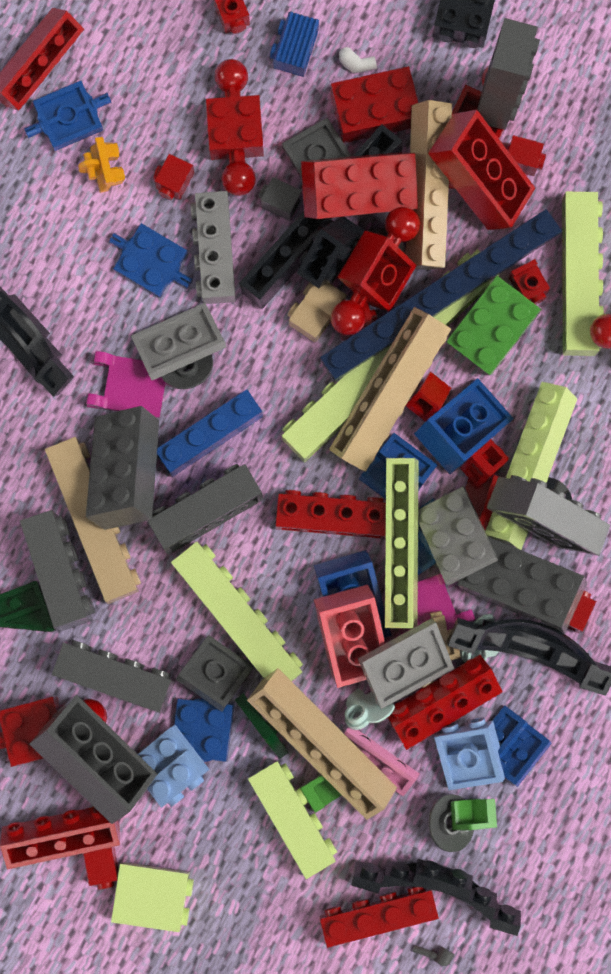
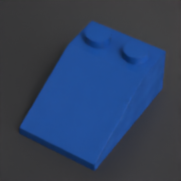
[414,378,514,474]
[313,550,392,638]

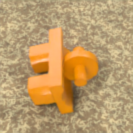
[78,137,125,193]

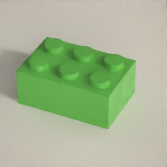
[446,276,542,375]

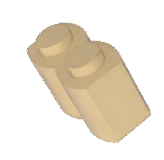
[287,282,347,343]

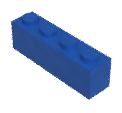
[157,389,263,477]

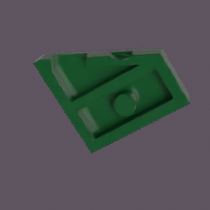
[0,580,56,633]
[235,693,289,759]

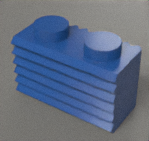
[270,11,319,77]

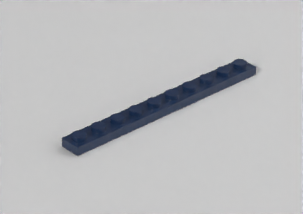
[320,209,562,382]

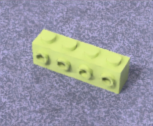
[248,761,338,879]

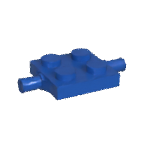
[24,81,112,151]
[109,223,193,297]
[174,698,234,778]

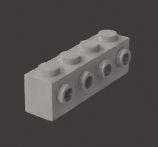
[191,191,236,304]

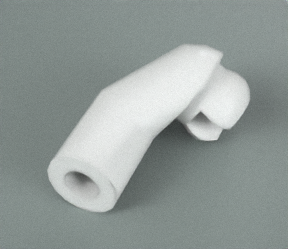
[339,47,377,73]

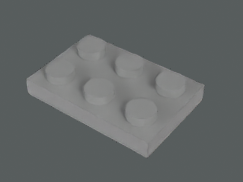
[131,303,226,381]
[418,487,498,586]
[358,619,454,709]

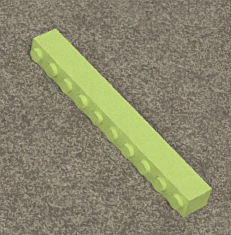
[282,249,499,463]

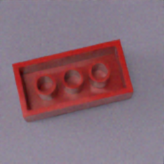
[428,110,536,230]
[301,152,418,219]

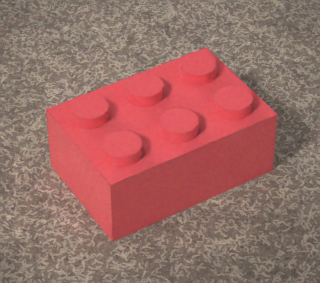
[314,585,385,688]

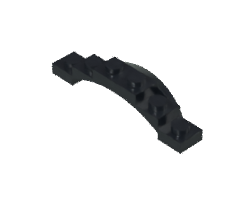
[0,286,74,397]
[447,618,611,696]
[351,859,521,936]

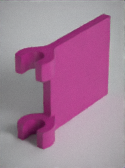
[87,351,165,418]
[399,573,476,635]

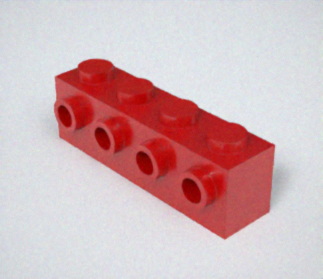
[0,8,84,111]
[276,490,386,539]
[387,654,503,750]
[0,806,120,870]
[320,887,439,948]

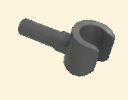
[412,945,454,966]

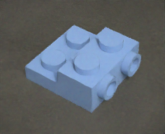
[434,717,505,790]
[138,725,210,808]

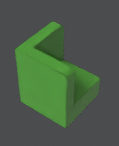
[300,775,342,813]
[451,799,497,830]

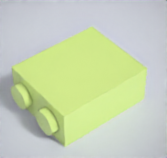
[111,862,194,932]

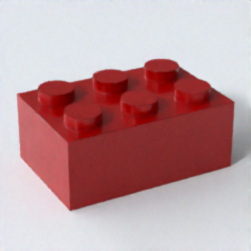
[330,66,419,143]

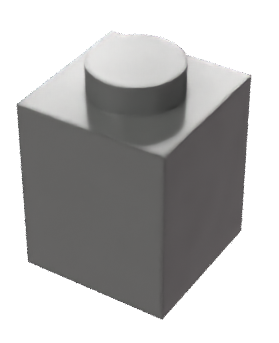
[259,177,302,221]

